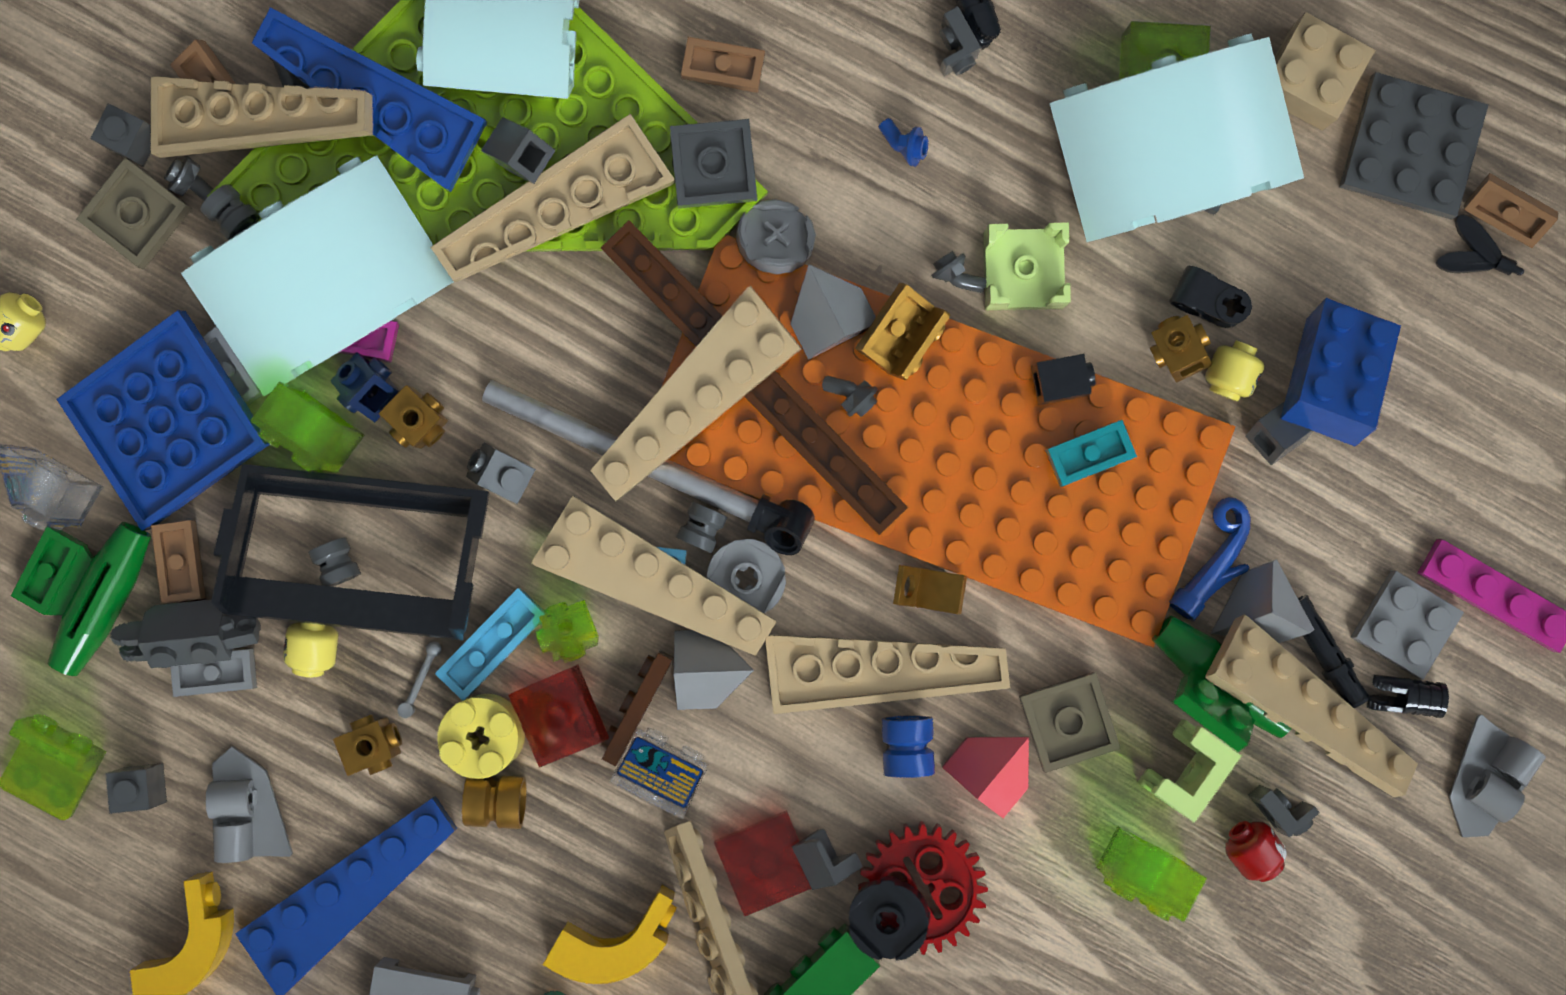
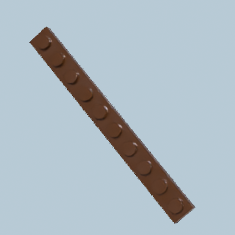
[601,220,908,535]

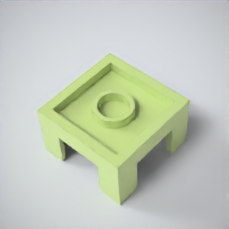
[983,223,1071,310]
[1137,719,1242,823]

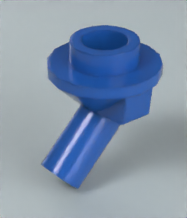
[879,118,929,167]

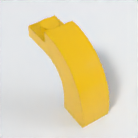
[130,871,234,995]
[542,885,677,984]

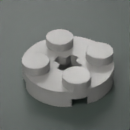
[707,539,786,613]

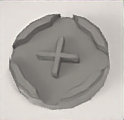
[736,199,816,274]

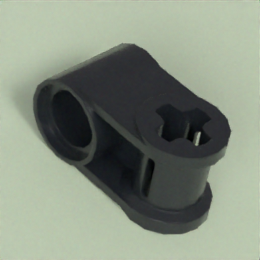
[1169,265,1252,328]

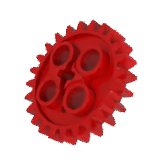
[858,821,988,955]

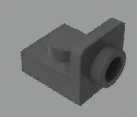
[940,6,981,76]
[1248,785,1320,838]

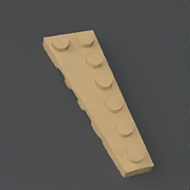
[151,77,373,158]
[430,114,675,283]
[590,286,802,501]
[531,496,777,656]
[1205,614,1418,798]
[765,635,1010,714]
[664,821,758,995]

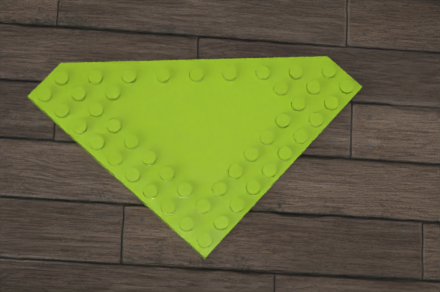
[207,0,768,252]

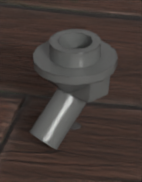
[164,156,213,201]
[931,251,986,293]
[822,376,878,417]

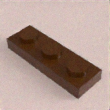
[600,650,674,767]

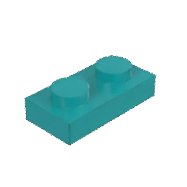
[1045,420,1137,487]

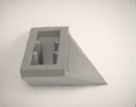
[790,264,876,360]
[1211,559,1314,643]
[674,630,754,710]

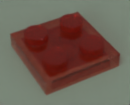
[508,664,609,768]
[714,810,812,917]

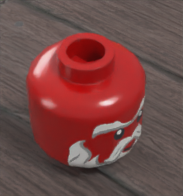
[1225,821,1287,882]

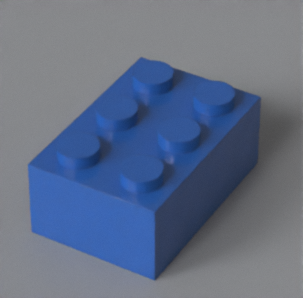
[1280,298,1401,446]

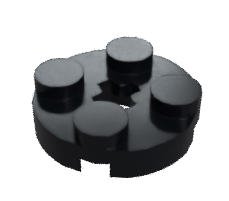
[849,875,931,961]

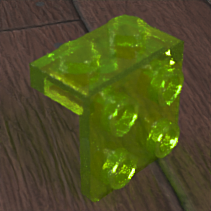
[0,714,107,820]

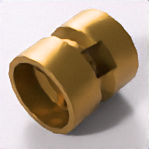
[462,775,527,829]

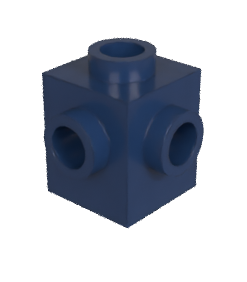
[330,352,400,423]

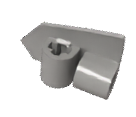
[1449,715,1546,837]
[206,746,293,863]

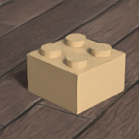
[1274,12,1376,131]

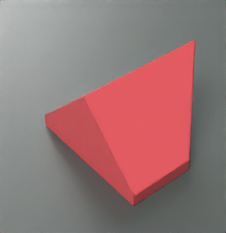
[942,737,1029,818]

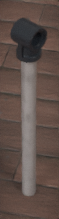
[482,380,815,555]

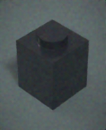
[1031,354,1096,405]

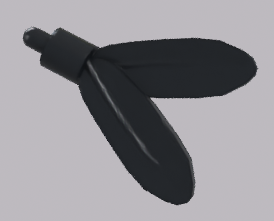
[1436,215,1524,276]

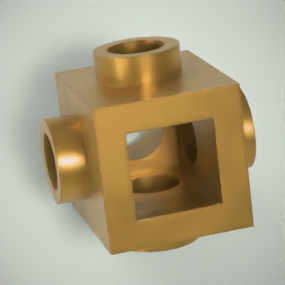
[1149,315,1212,383]
[378,385,449,449]
[333,714,402,776]

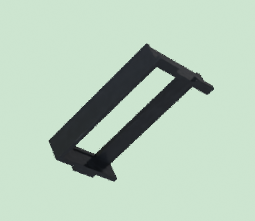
[211,464,490,640]

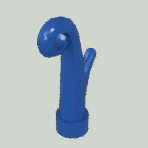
[1169,497,1251,622]

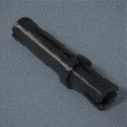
[1298,595,1371,708]

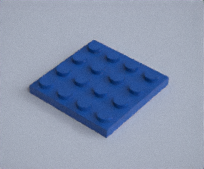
[56,310,271,531]

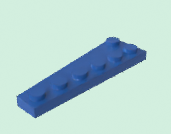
[252,7,487,192]
[235,796,457,995]

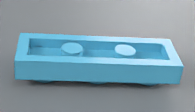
[435,588,548,701]

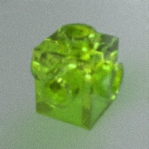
[535,600,599,663]

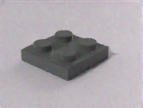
[670,119,757,209]

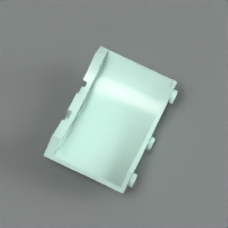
[416,0,580,99]
[1050,33,1304,242]
[181,156,454,396]

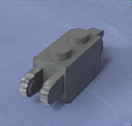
[110,599,261,668]

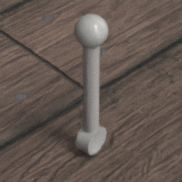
[398,641,442,718]

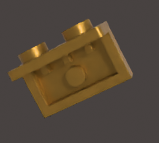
[855,282,950,380]

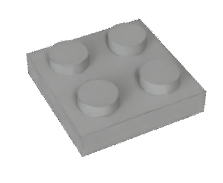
[1350,571,1464,680]

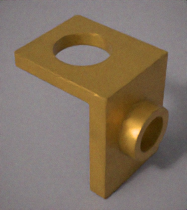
[893,565,967,615]

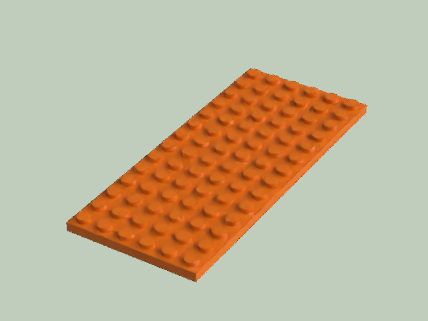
[662,235,1236,648]

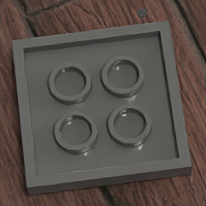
[1339,72,1489,220]

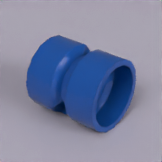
[882,716,935,778]

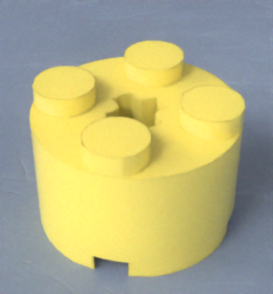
[437,694,525,779]

